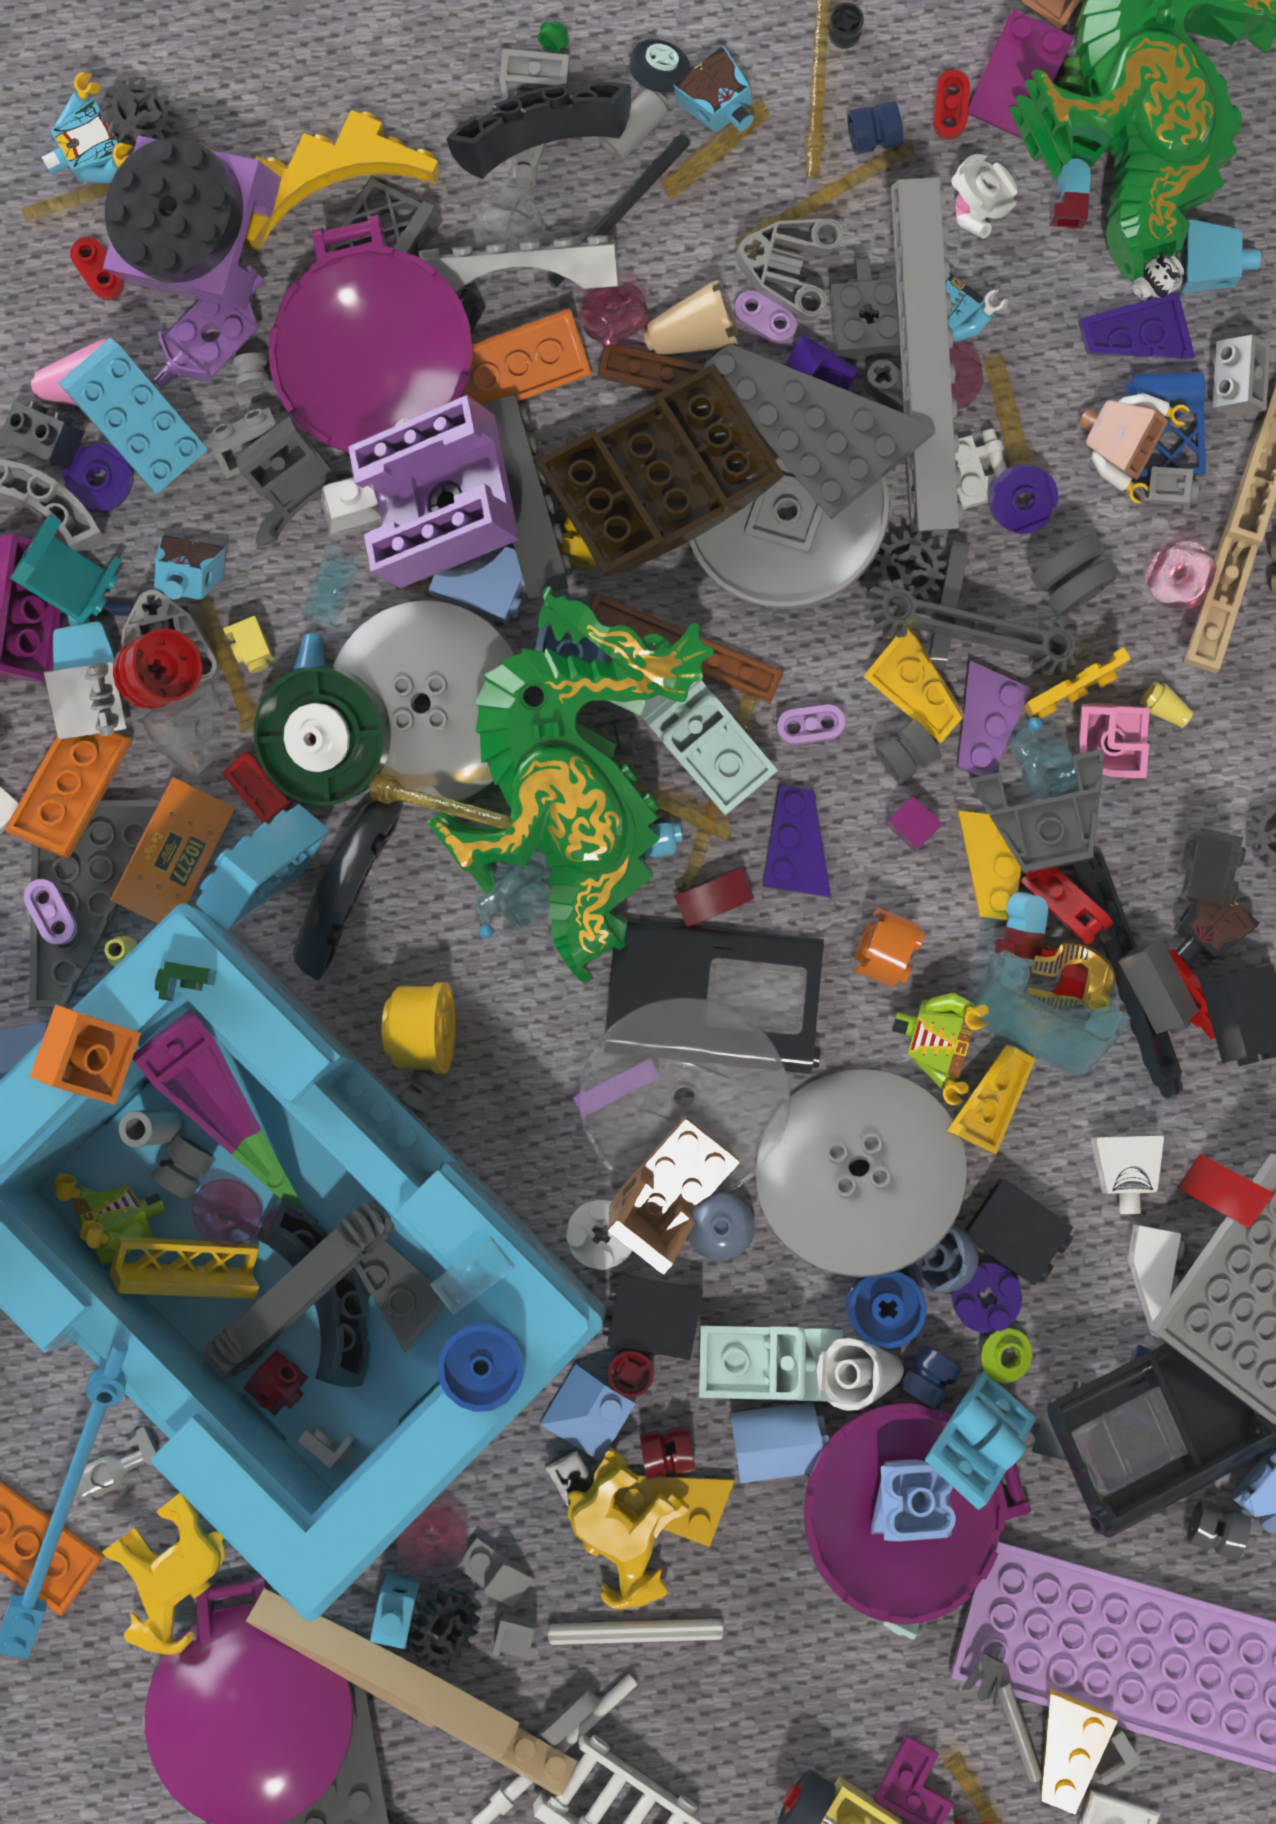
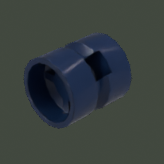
[847,101,903,155]
[898,1344,963,1410]

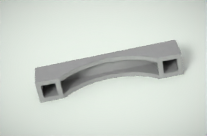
[417,235,619,293]

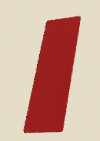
[1177,1154,1274,1228]

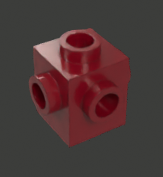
[243,1349,308,1416]

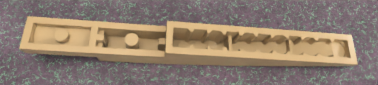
[1183,379,1276,674]
[246,1588,577,1796]

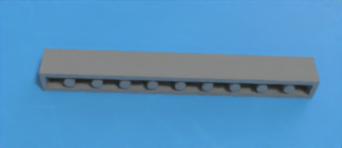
[891,178,963,533]

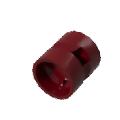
[608,1348,654,1398]
[639,1425,696,1479]

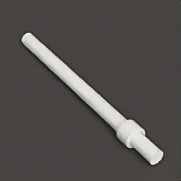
[471,1673,638,1824]

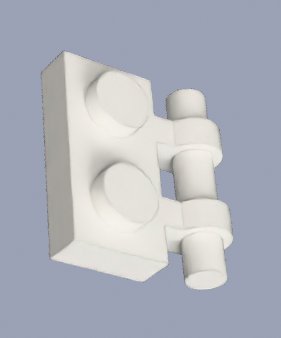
[955,428,1007,510]

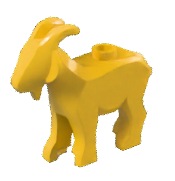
[567,1447,689,1610]
[102,1493,226,1655]

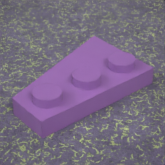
[957,660,1032,777]

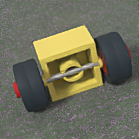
[777,1770,903,1824]

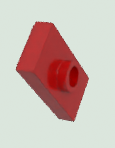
[221,751,293,824]

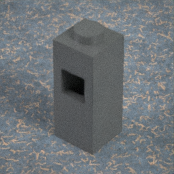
[1118,938,1199,1034]

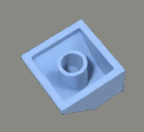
[540,1364,636,1461]

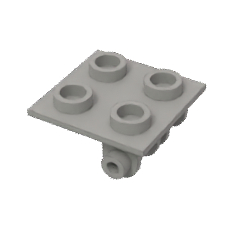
[44,661,127,739]

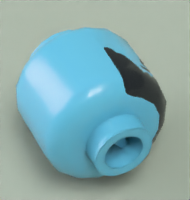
[642,812,683,859]

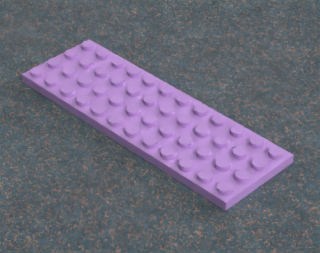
[950,1540,1276,1773]

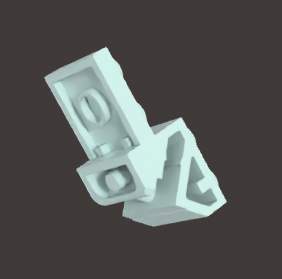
[641,680,778,815]
[699,1326,844,1402]

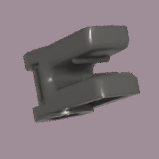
[864,360,904,413]

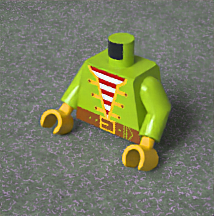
[892,993,989,1105]
[54,1173,165,1265]

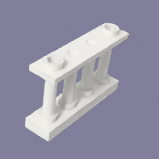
[533,1733,702,1824]

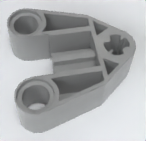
[735,219,843,321]
[121,590,221,682]

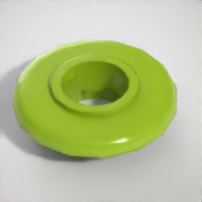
[981,1328,1033,1384]

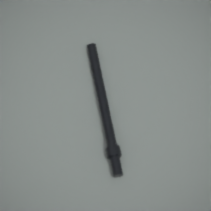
[546,135,691,289]

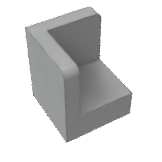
[492,1613,537,1659]
[1095,1726,1142,1785]

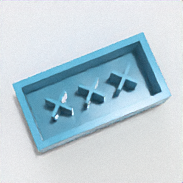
[58,338,208,494]
[195,804,330,931]

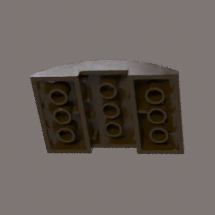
[535,364,784,576]

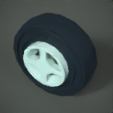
[629,39,690,93]

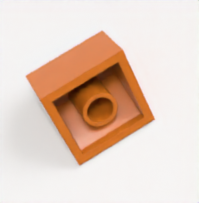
[29,1004,141,1105]

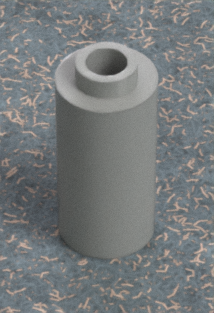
[598,89,668,162]
[119,1108,183,1147]

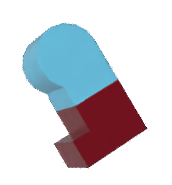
[1049,158,1091,229]
[995,892,1048,960]

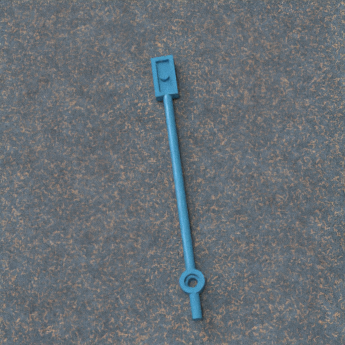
[0,1341,128,1659]

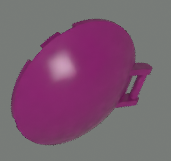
[269,215,472,452]
[804,1403,1032,1624]
[145,1574,354,1824]

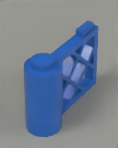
[1125,372,1206,478]

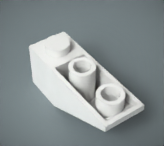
[1127,1224,1184,1338]

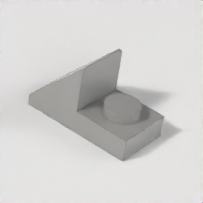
[456,1536,534,1608]

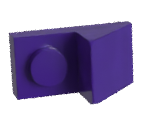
[786,334,859,391]

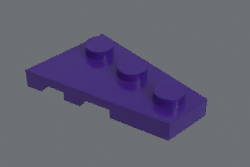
[1078,292,1195,359]
[763,785,831,898]

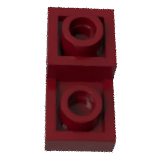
[674,866,755,927]

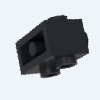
[0,400,84,470]

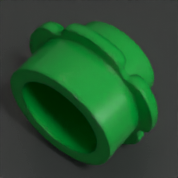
[538,21,569,53]

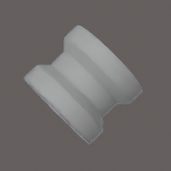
[232,353,270,390]

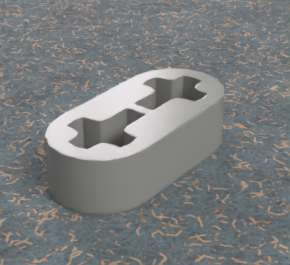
[539,1687,600,1747]

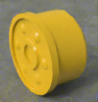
[381,982,456,1074]

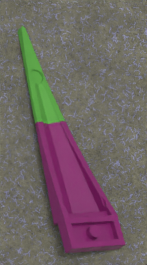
[132,1009,305,1210]

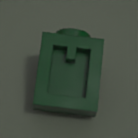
[155,961,217,1001]

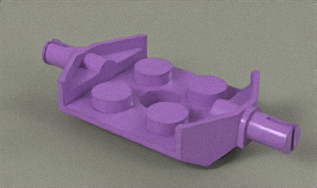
[153,272,265,389]

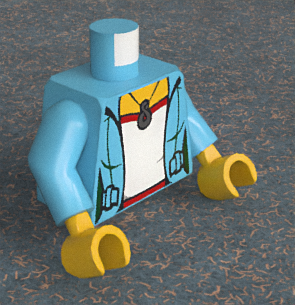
[42,72,134,184]

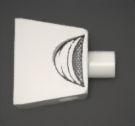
[1091,1136,1164,1214]

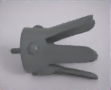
[962,1648,1008,1706]

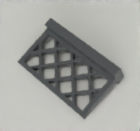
[329,178,443,256]

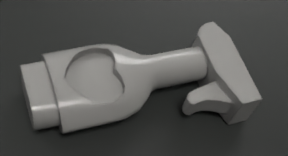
[78,1425,159,1499]

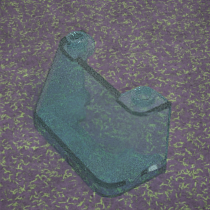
[970,949,1131,1076]

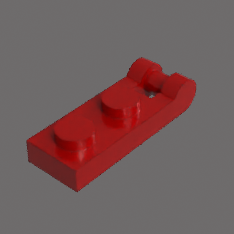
[1020,867,1113,946]

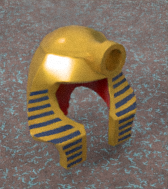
[1025,943,1115,1013]

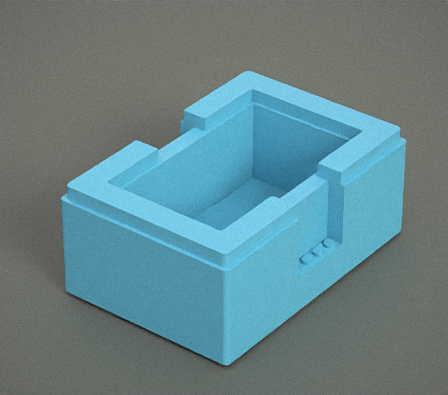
[0,904,606,1621]

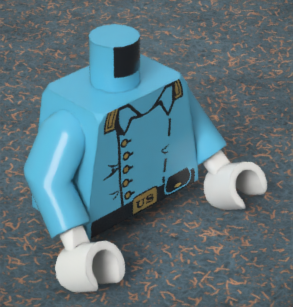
[945,272,1008,343]

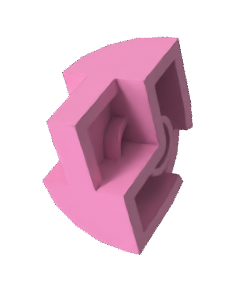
[1079,703,1150,779]

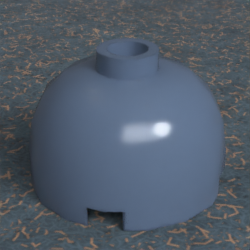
[688,1192,755,1261]
[908,1225,979,1293]

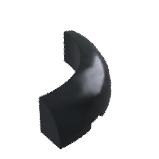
[446,81,631,179]
[293,798,403,981]
[256,1197,370,1387]

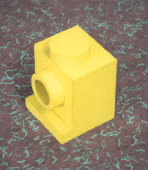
[223,616,275,673]

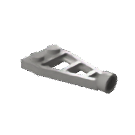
[499,48,570,189]

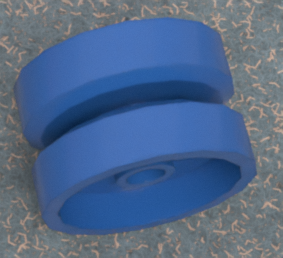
[845,1271,927,1349]
[438,1321,526,1412]

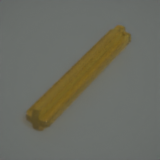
[662,102,769,199]
[985,356,1031,467]

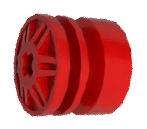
[112,628,203,709]

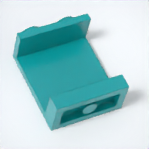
[10,514,121,624]

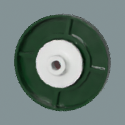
[253,666,390,806]

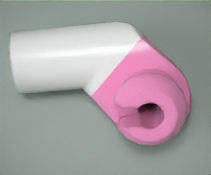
[956,194,992,239]

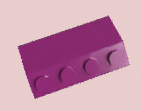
[0,534,63,683]

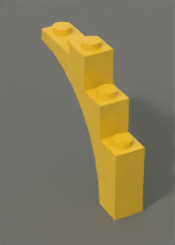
[243,110,441,252]

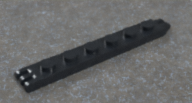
[1073,851,1183,1098]

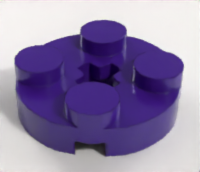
[63,443,133,513]
[989,464,1058,534]
[951,1262,1022,1333]

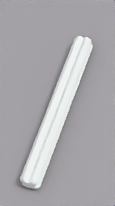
[548,1619,723,1645]

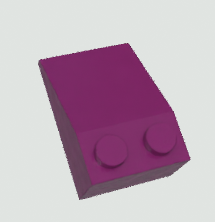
[968,9,1074,139]

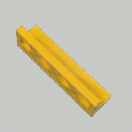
[109,1236,259,1299]

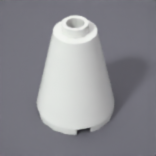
[816,1338,904,1411]

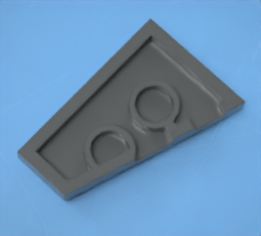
[354,1240,452,1353]

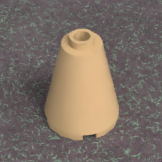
[643,280,741,355]

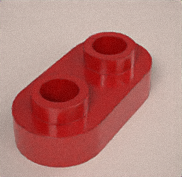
[932,70,970,140]
[70,237,124,300]

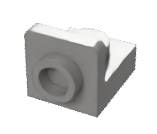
[1148,466,1200,511]
[297,1427,356,1469]

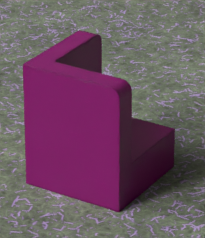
[886,797,942,852]

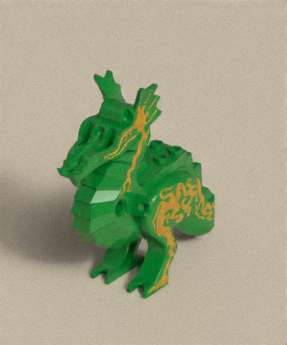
[1009,0,1276,281]
[427,586,714,985]

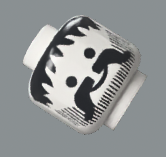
[1132,253,1184,301]

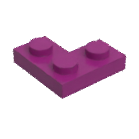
[873,1734,954,1824]

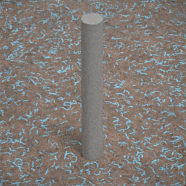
[998,1680,1043,1782]

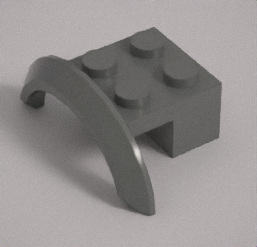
[235,416,354,546]

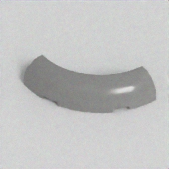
[0,459,102,554]

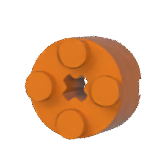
[852,908,925,988]

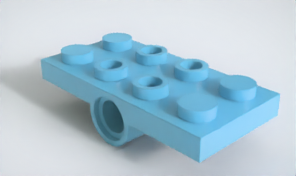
[925,1371,1037,1510]

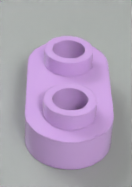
[734,291,797,345]
[776,704,845,745]
[24,879,77,945]

